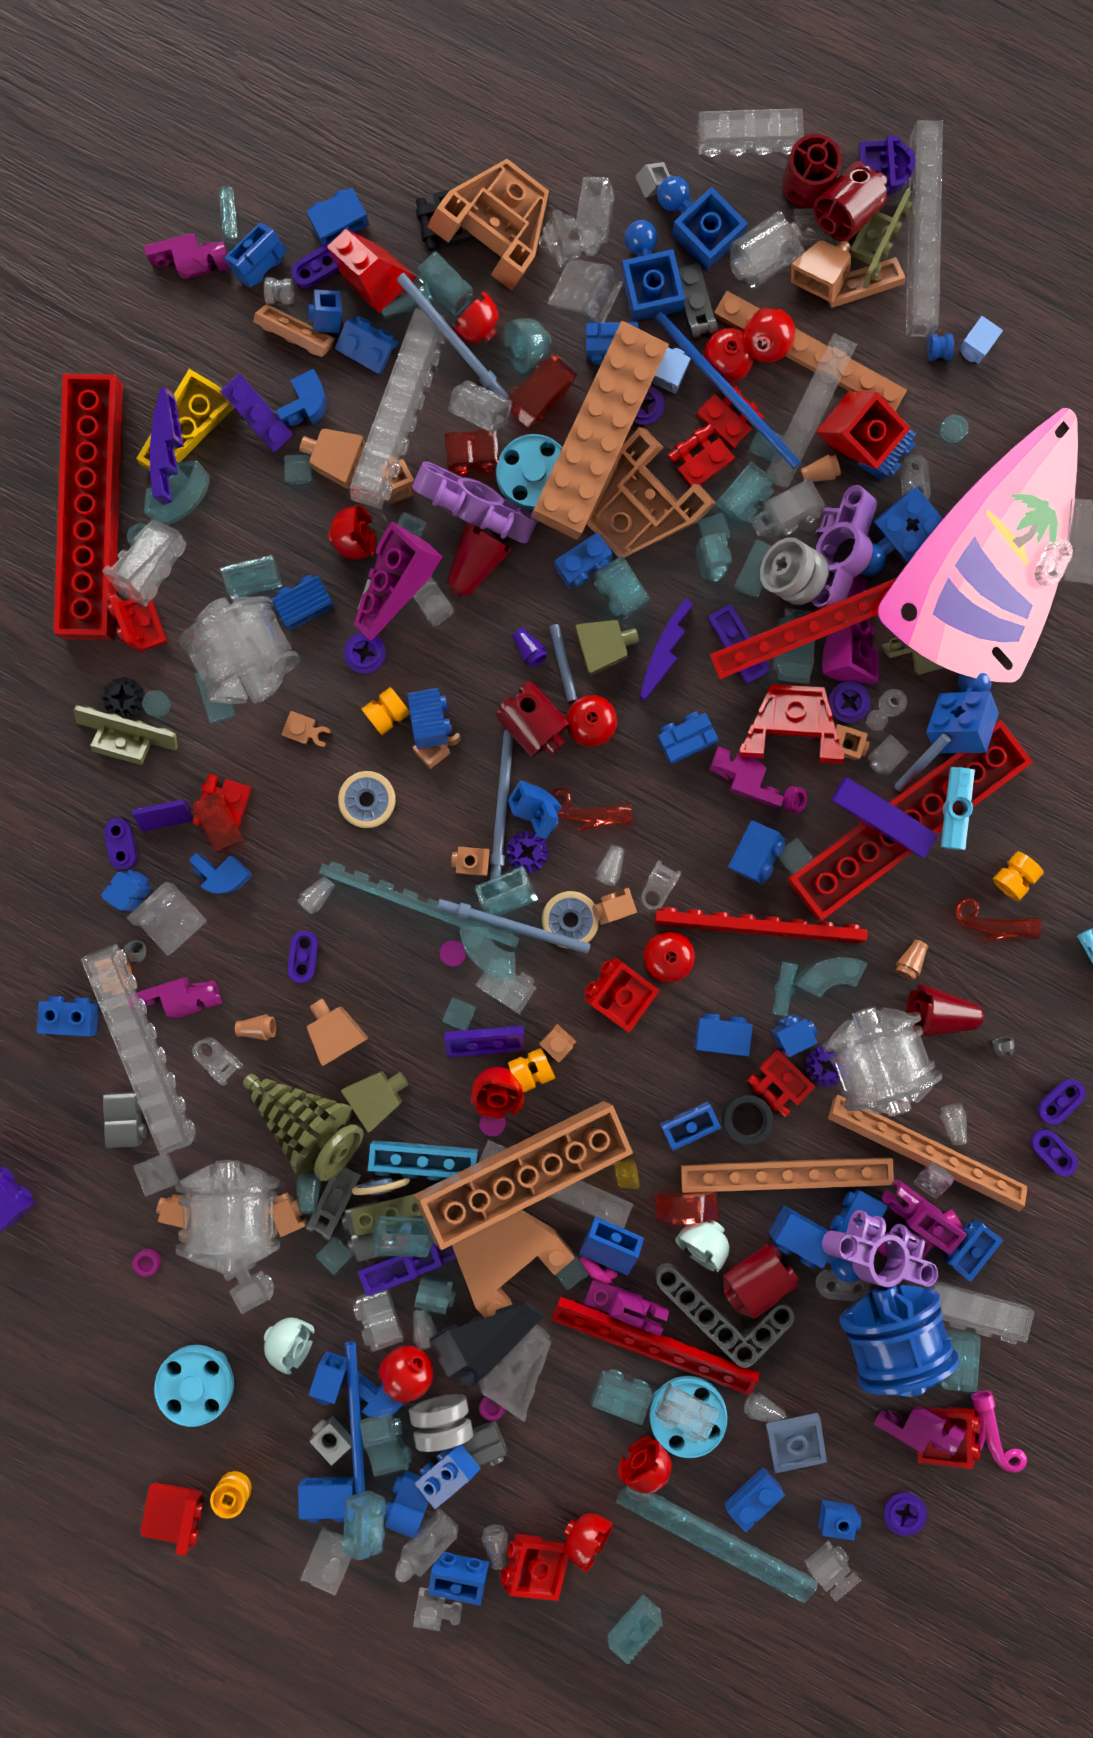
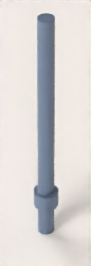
[396,272,509,403]
[489,730,514,886]
[436,899,590,954]

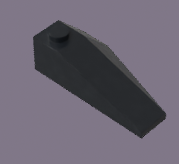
[429,1300,544,1388]

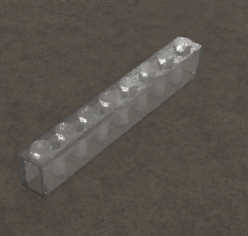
[906,120,943,337]
[350,308,447,509]
[81,944,196,1156]

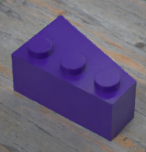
[0,1166,36,1232]

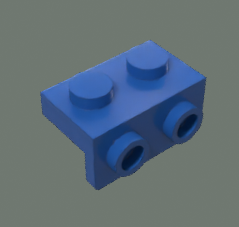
[335,316,399,374]
[943,1219,1003,1282]

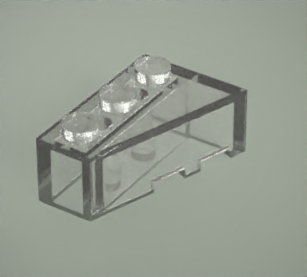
[102,519,187,607]
[479,1324,551,1422]

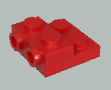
[584,957,660,1032]
[918,1406,980,1469]
[500,1534,569,1601]

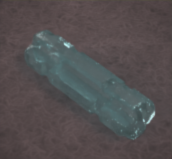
[219,186,237,239]

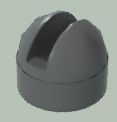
[124,941,146,963]
[992,1037,1015,1058]

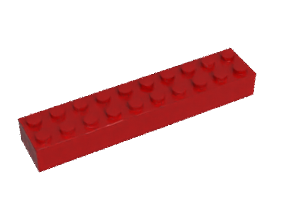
[54,374,123,641]
[786,720,1033,921]

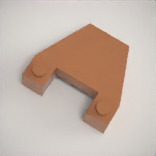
[427,159,549,291]
[586,427,717,560]
[452,1210,575,1318]

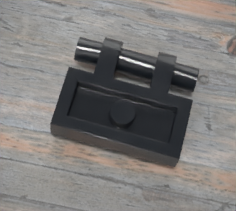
[415,189,470,251]

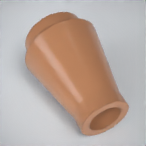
[801,454,841,483]
[895,940,928,980]
[235,1014,276,1040]

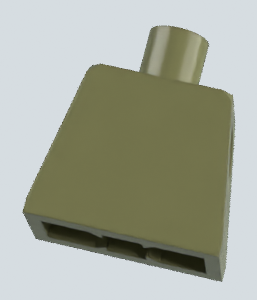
[575,620,639,677]
[341,1071,409,1133]

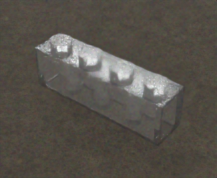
[697,108,804,156]
[923,1281,1035,1344]

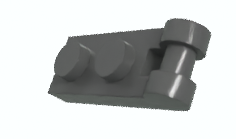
[678,263,718,339]
[306,1166,362,1241]

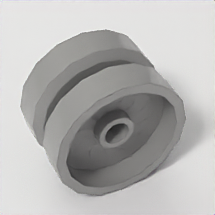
[760,538,829,605]
[409,1394,473,1452]

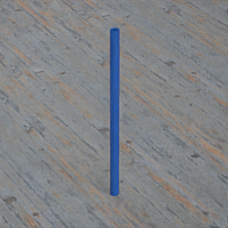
[654,311,801,469]
[345,1342,369,1549]

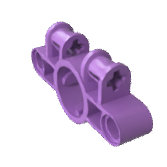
[412,462,538,543]
[812,485,877,609]
[822,1210,938,1287]

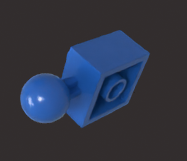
[657,176,748,271]
[621,220,685,322]
[860,487,943,577]
[926,673,999,753]
[768,1205,860,1283]

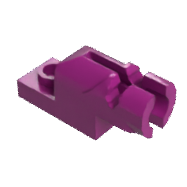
[144,233,230,278]
[709,746,784,808]
[131,977,222,1018]
[882,1180,967,1255]
[584,1278,669,1336]
[874,1406,966,1457]

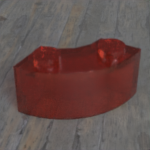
[506,354,578,428]

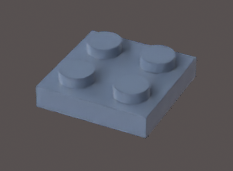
[766,1413,827,1473]

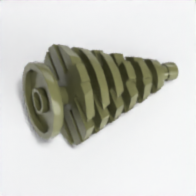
[243,1074,364,1181]

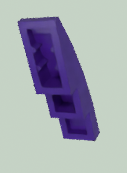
[150,388,184,504]
[639,598,693,703]
[831,777,938,858]
[358,1239,457,1296]

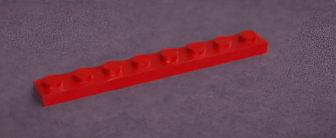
[709,577,898,679]
[654,907,867,944]
[551,1297,759,1396]

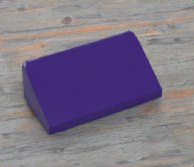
[132,800,192,831]

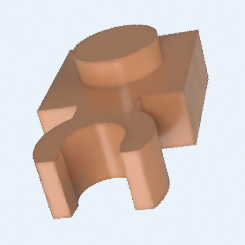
[281,711,331,747]
[412,725,461,769]

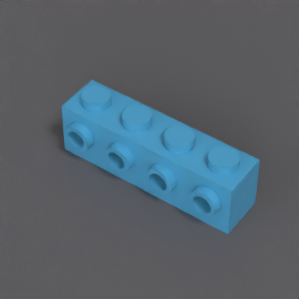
[368,1140,478,1181]

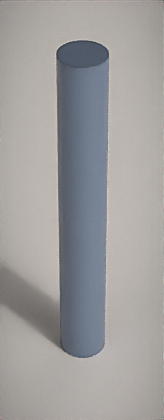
[549,624,577,702]
[895,733,951,792]

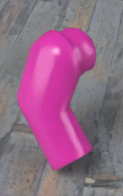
[579,1256,618,1284]

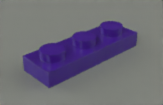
[219,373,293,452]
[707,603,770,685]
[444,1026,525,1057]

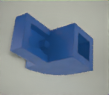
[276,369,327,427]
[508,780,561,839]
[189,853,253,894]
[358,1371,404,1418]

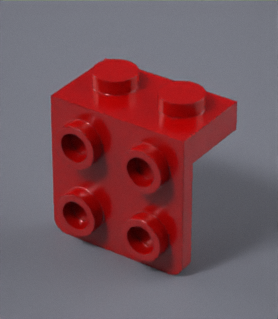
[107,592,168,653]
[140,1482,204,1556]

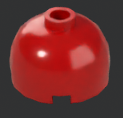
[450,291,499,345]
[743,307,796,363]
[703,328,754,383]
[328,506,376,559]
[566,695,617,748]
[643,931,695,983]
[471,1067,524,1119]
[378,1345,434,1403]
[618,1436,672,1494]
[564,1513,613,1572]

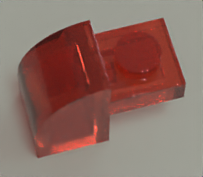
[655,1192,718,1224]

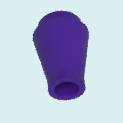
[512,628,547,667]

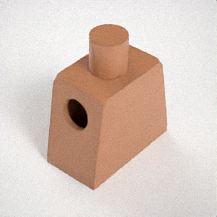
[791,240,851,303]
[299,429,366,489]
[307,999,368,1066]

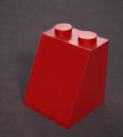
[327,229,417,313]
[815,391,911,469]

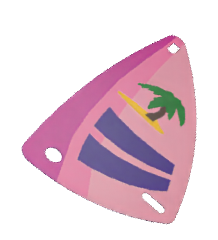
[878,408,1078,682]

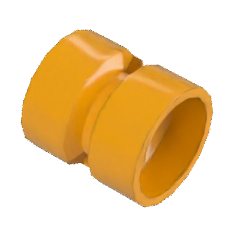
[361,687,410,736]
[993,851,1044,901]
[508,1047,555,1092]
[210,1471,252,1519]

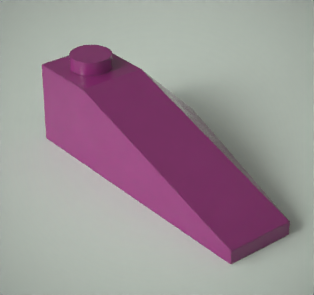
[354,522,442,640]
[822,574,879,684]

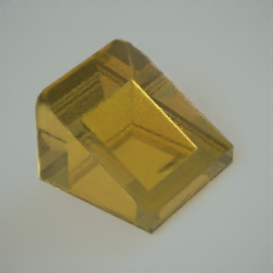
[614,1158,640,1189]

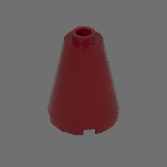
[446,522,512,598]
[906,984,984,1037]

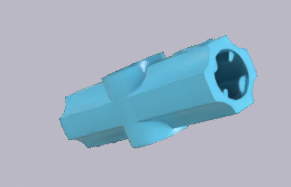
[940,767,975,850]

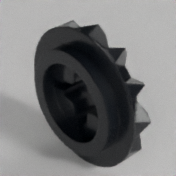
[102,677,145,719]

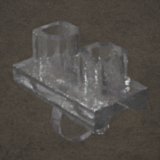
[538,210,584,267]

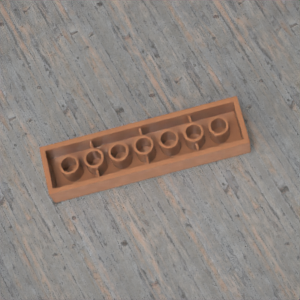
[530,321,669,540]
[414,1101,633,1250]

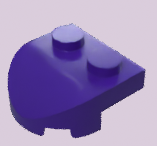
[858,136,915,195]

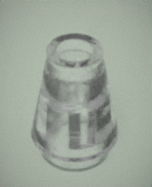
[596,845,625,886]
[297,876,335,915]
[940,1104,968,1145]
[412,1308,437,1350]
[744,1393,785,1423]
[481,1525,508,1569]

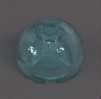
[504,318,551,373]

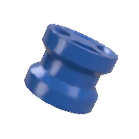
[927,334,954,361]

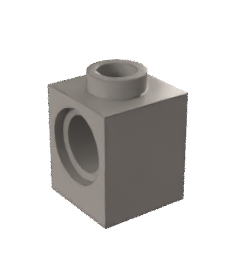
[310,1416,352,1465]

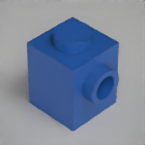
[308,290,342,333]
[818,1500,861,1541]

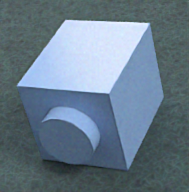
[958,316,1003,364]
[652,348,691,394]

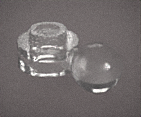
[866,689,907,731]

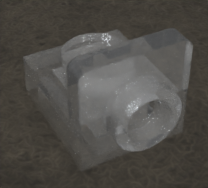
[867,734,909,775]
[914,1162,955,1199]

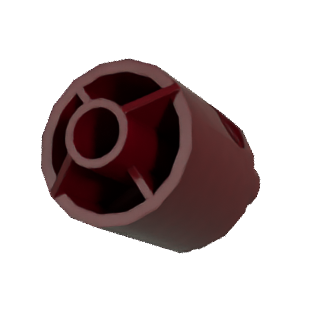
[782,134,842,210]
[813,161,887,241]
[496,681,570,758]
[723,1243,799,1319]

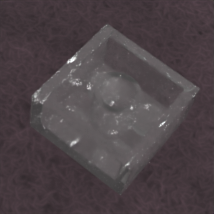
[133,1151,180,1197]

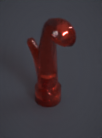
[551,787,632,832]
[956,898,1042,943]

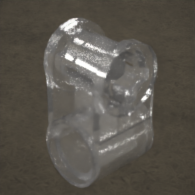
[639,860,681,911]
[192,1037,243,1086]

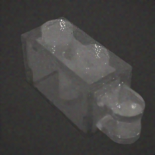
[575,177,615,256]
[750,478,825,537]
[395,1508,459,1582]

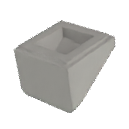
[636,162,670,198]

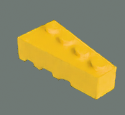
[136,369,234,471]

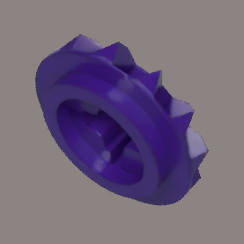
[633,385,664,426]
[344,632,385,674]
[829,681,870,723]
[507,831,548,873]
[805,1045,848,1087]
[884,1491,927,1536]

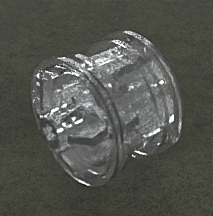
[178,596,300,704]
[822,1006,943,1116]
[175,1160,280,1273]

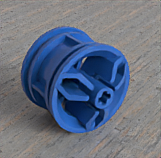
[839,1284,960,1397]

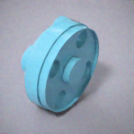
[496,434,562,512]
[154,1345,234,1427]
[649,1376,727,1458]

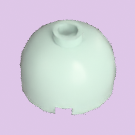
[675,1220,729,1272]
[264,1318,315,1375]

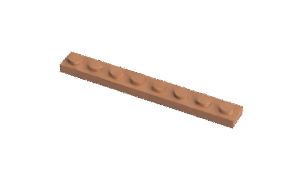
[714,291,907,411]
[828,1094,1027,1212]
[681,1157,894,1193]

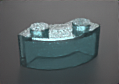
[144,461,210,527]
[773,608,815,684]
[460,927,516,980]
[792,957,868,998]
[359,1413,412,1477]

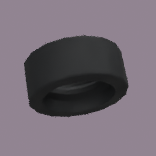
[722,1094,773,1146]

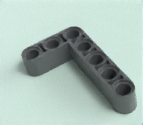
[655,1263,794,1368]

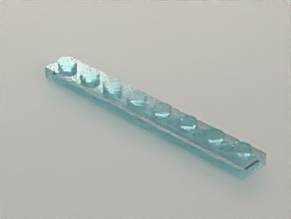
[319,861,520,948]
[616,1484,818,1603]

